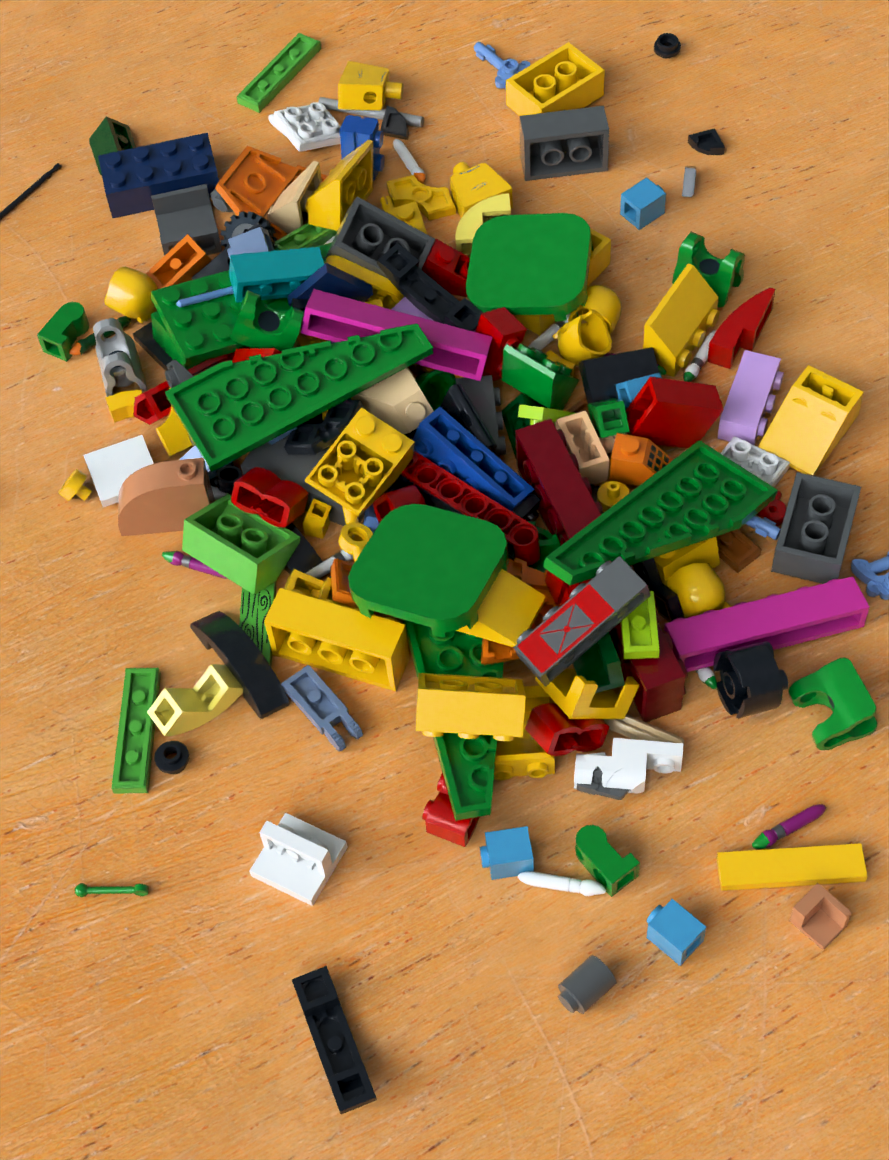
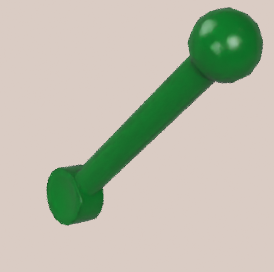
[75,883,149,897]

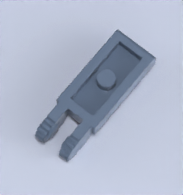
[281,665,363,751]

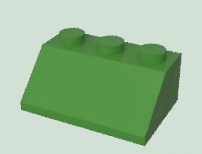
[182,494,301,595]

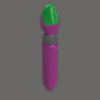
[162,551,228,579]
[752,804,826,849]

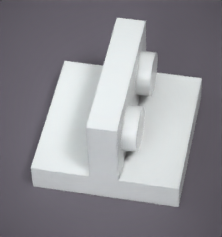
[250,813,348,906]

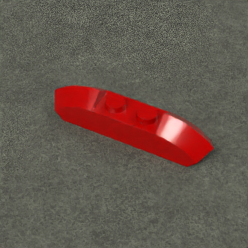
[133,347,250,425]

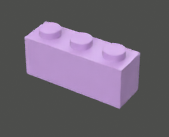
[717,350,784,445]

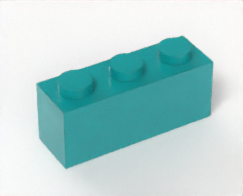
[229,247,324,303]

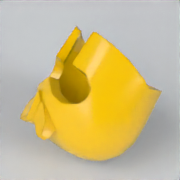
[104,266,158,323]
[568,285,621,334]
[552,310,612,367]
[666,563,731,618]

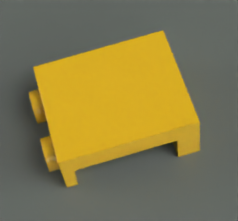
[494,685,555,780]

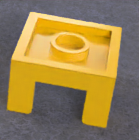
[535,669,639,719]

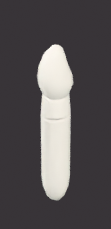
[518,871,606,896]

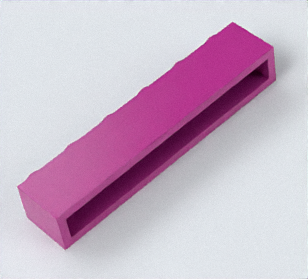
[301,289,492,381]
[664,576,870,672]

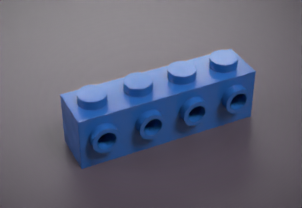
[412,407,534,511]

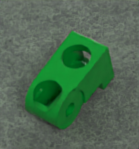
[37,302,89,362]
[588,398,630,438]
[575,825,640,897]

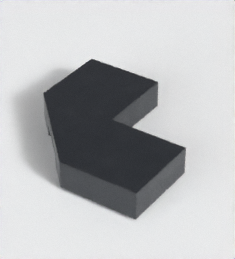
[284,400,364,455]
[633,558,685,622]

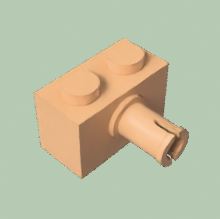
[556,410,627,485]

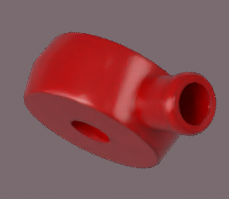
[757,491,787,527]

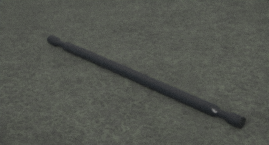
[0,163,61,220]

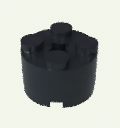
[713,641,788,719]

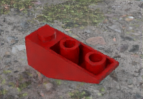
[421,239,470,298]

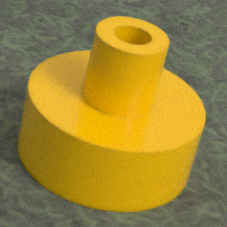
[58,469,92,501]
[597,481,630,512]

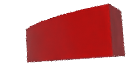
[707,288,776,369]

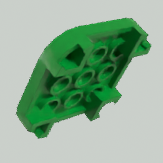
[466,213,594,322]
[348,504,509,638]

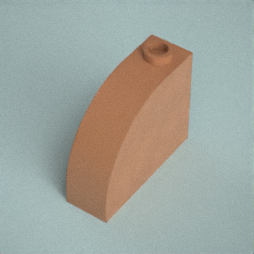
[118,458,215,536]

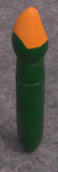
[69,316,131,356]

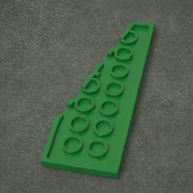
[151,243,332,366]
[165,323,433,472]
[543,440,778,586]
[402,619,504,821]

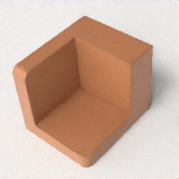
[789,883,852,949]

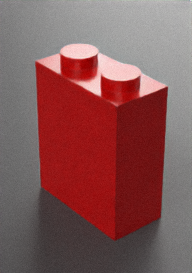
[626,376,724,448]

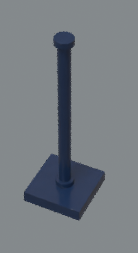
[287,263,373,400]

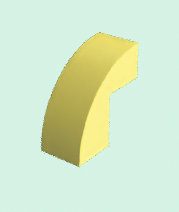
[455,193,511,257]
[147,664,243,736]

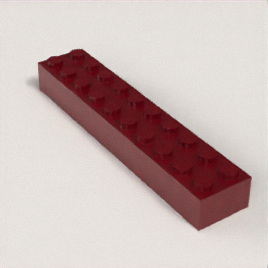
[515,419,688,722]

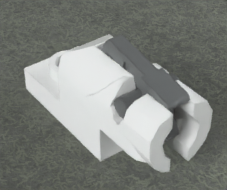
[574,738,683,800]

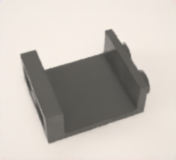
[151,184,222,256]

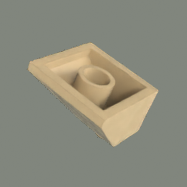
[267,161,322,234]
[353,367,434,434]

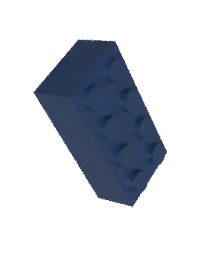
[98,133,219,218]

